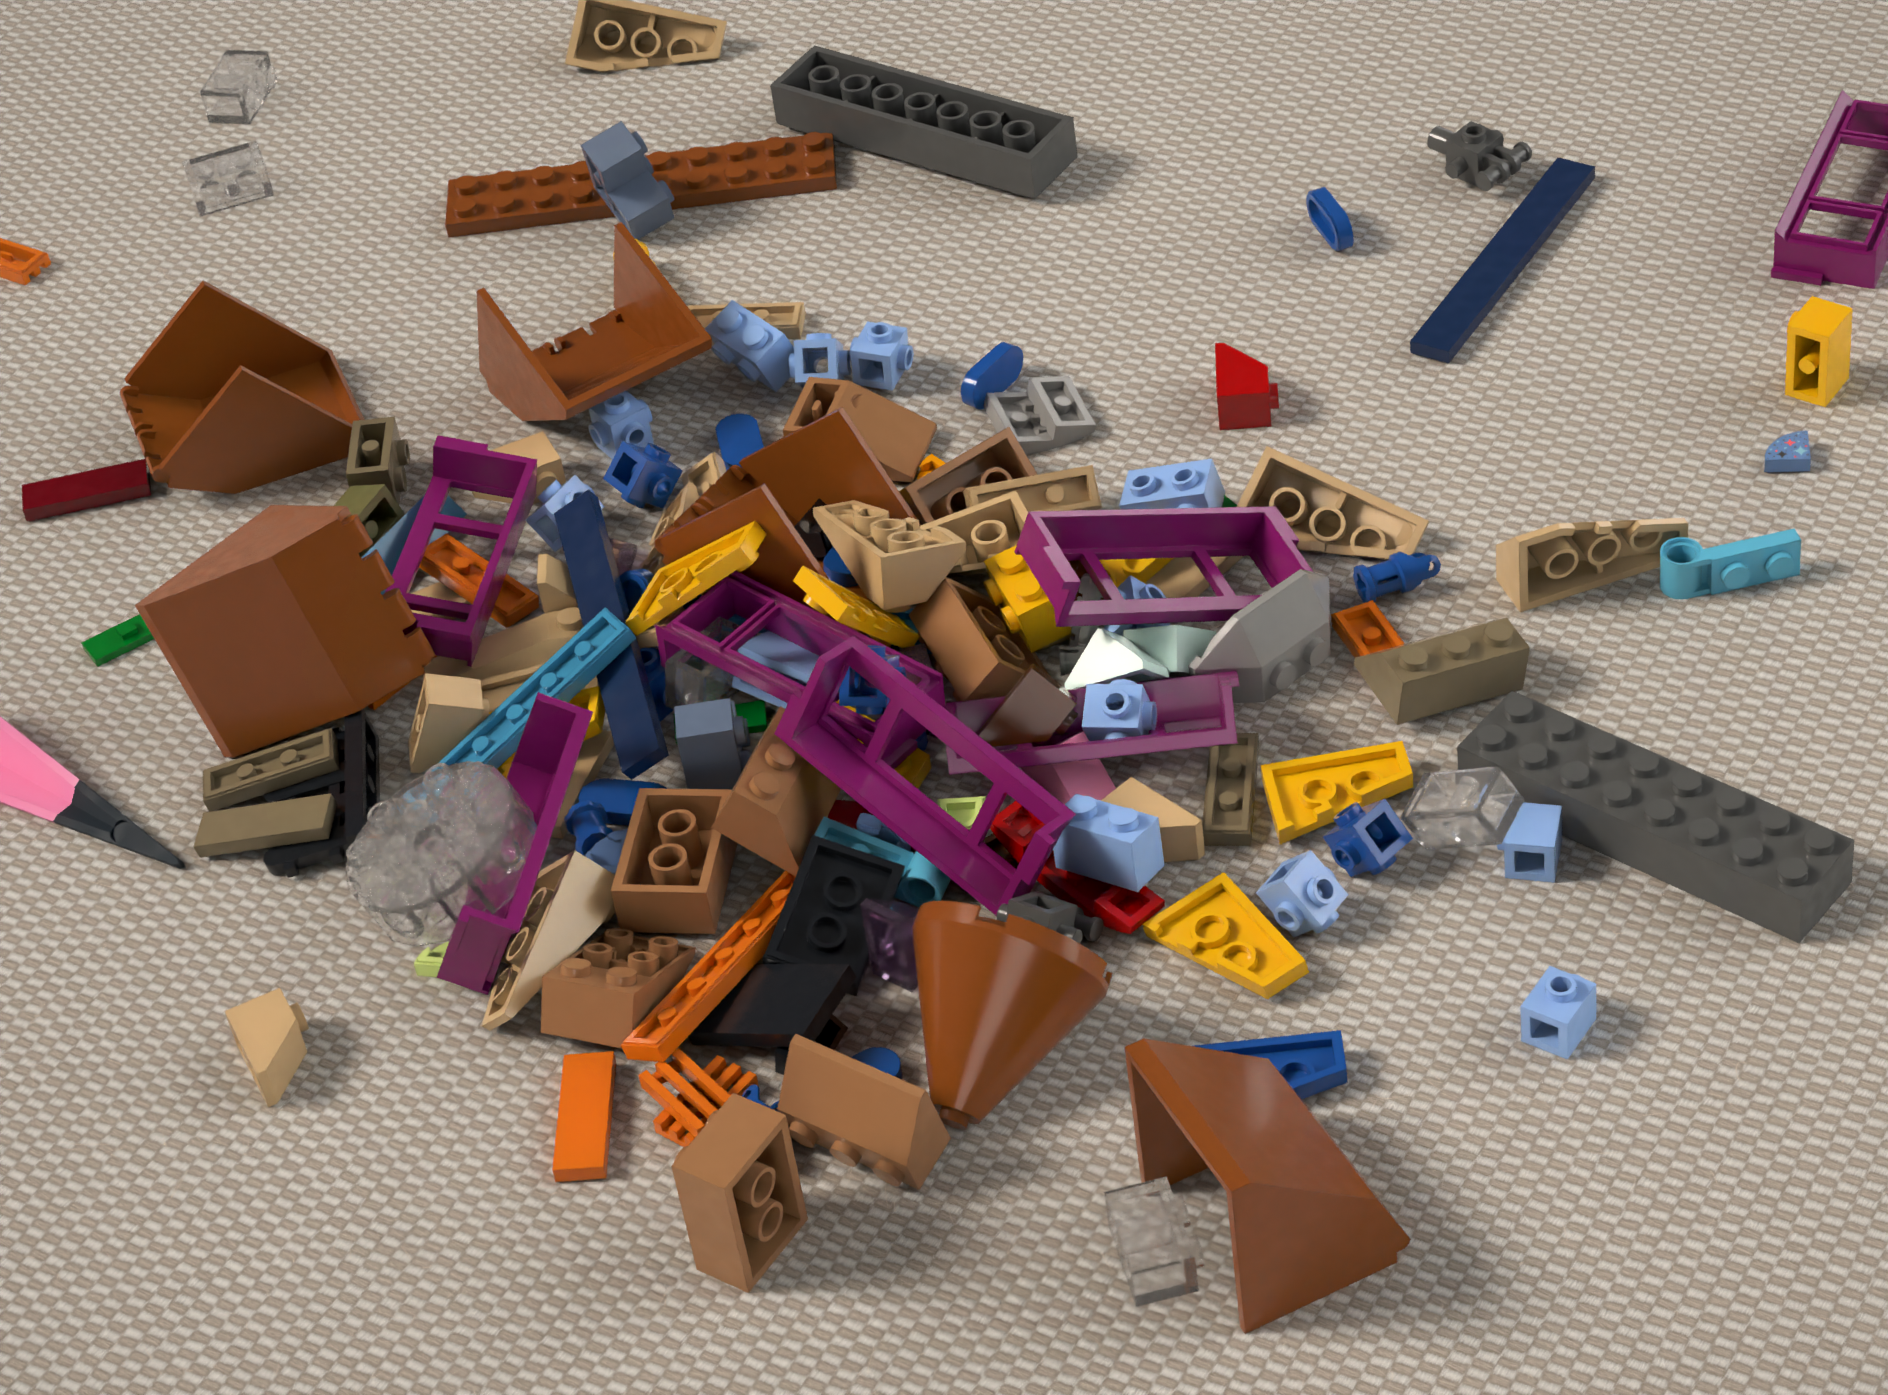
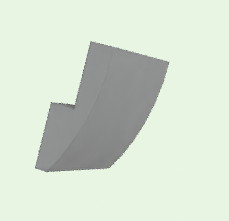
[984,376,1096,455]

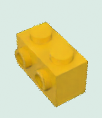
[1785,296,1853,407]
[983,545,1071,653]

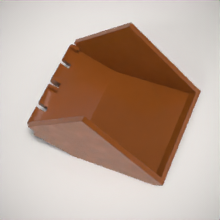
[477,222,712,421]
[120,280,365,494]
[654,407,921,636]
[135,505,435,758]
[1125,1038,1411,1334]

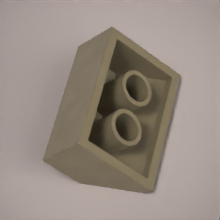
[1354,618,1530,725]

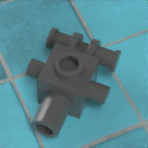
[1427,121,1532,191]
[996,891,1104,943]

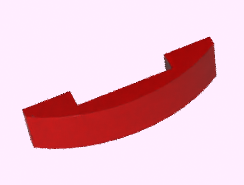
[990,801,1165,934]

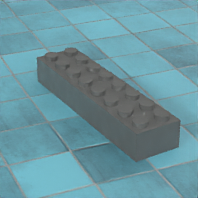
[770,45,1078,199]
[1457,691,1854,943]

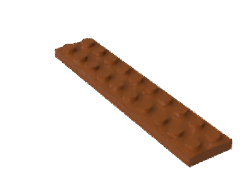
[445,132,837,238]

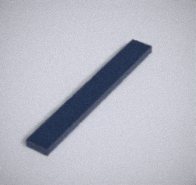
[1410,158,1595,363]
[554,489,669,780]

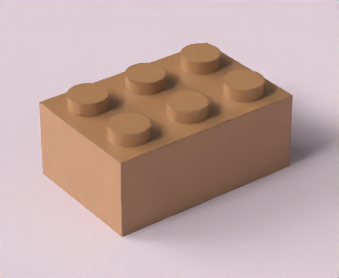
[611,788,738,934]
[671,1093,808,1293]

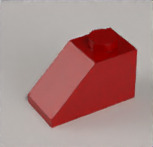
[1215,342,1279,430]

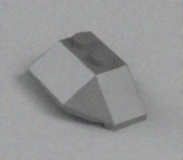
[1188,569,1331,703]

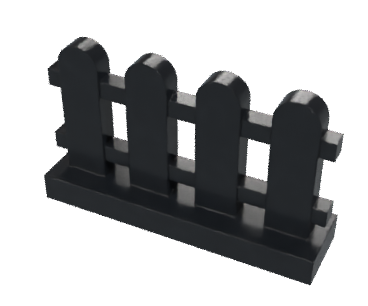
[263,709,381,878]

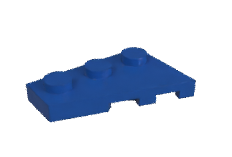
[1194,1030,1348,1099]

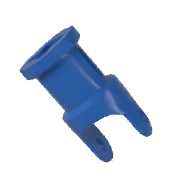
[1353,552,1441,603]
[564,800,613,856]

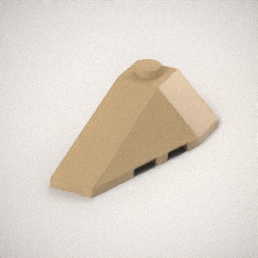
[565,0,727,72]
[1237,446,1429,560]
[813,500,966,613]
[422,607,599,690]
[482,850,615,1031]

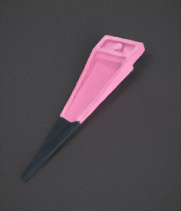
[0,716,186,869]

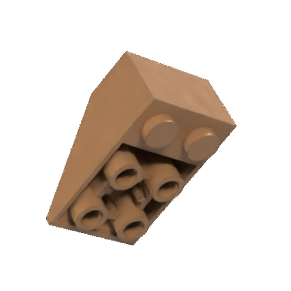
[783,377,937,483]
[541,928,696,1049]

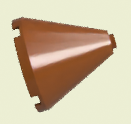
[912,901,1113,1130]

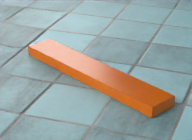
[621,871,795,1062]

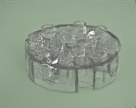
[346,761,538,947]

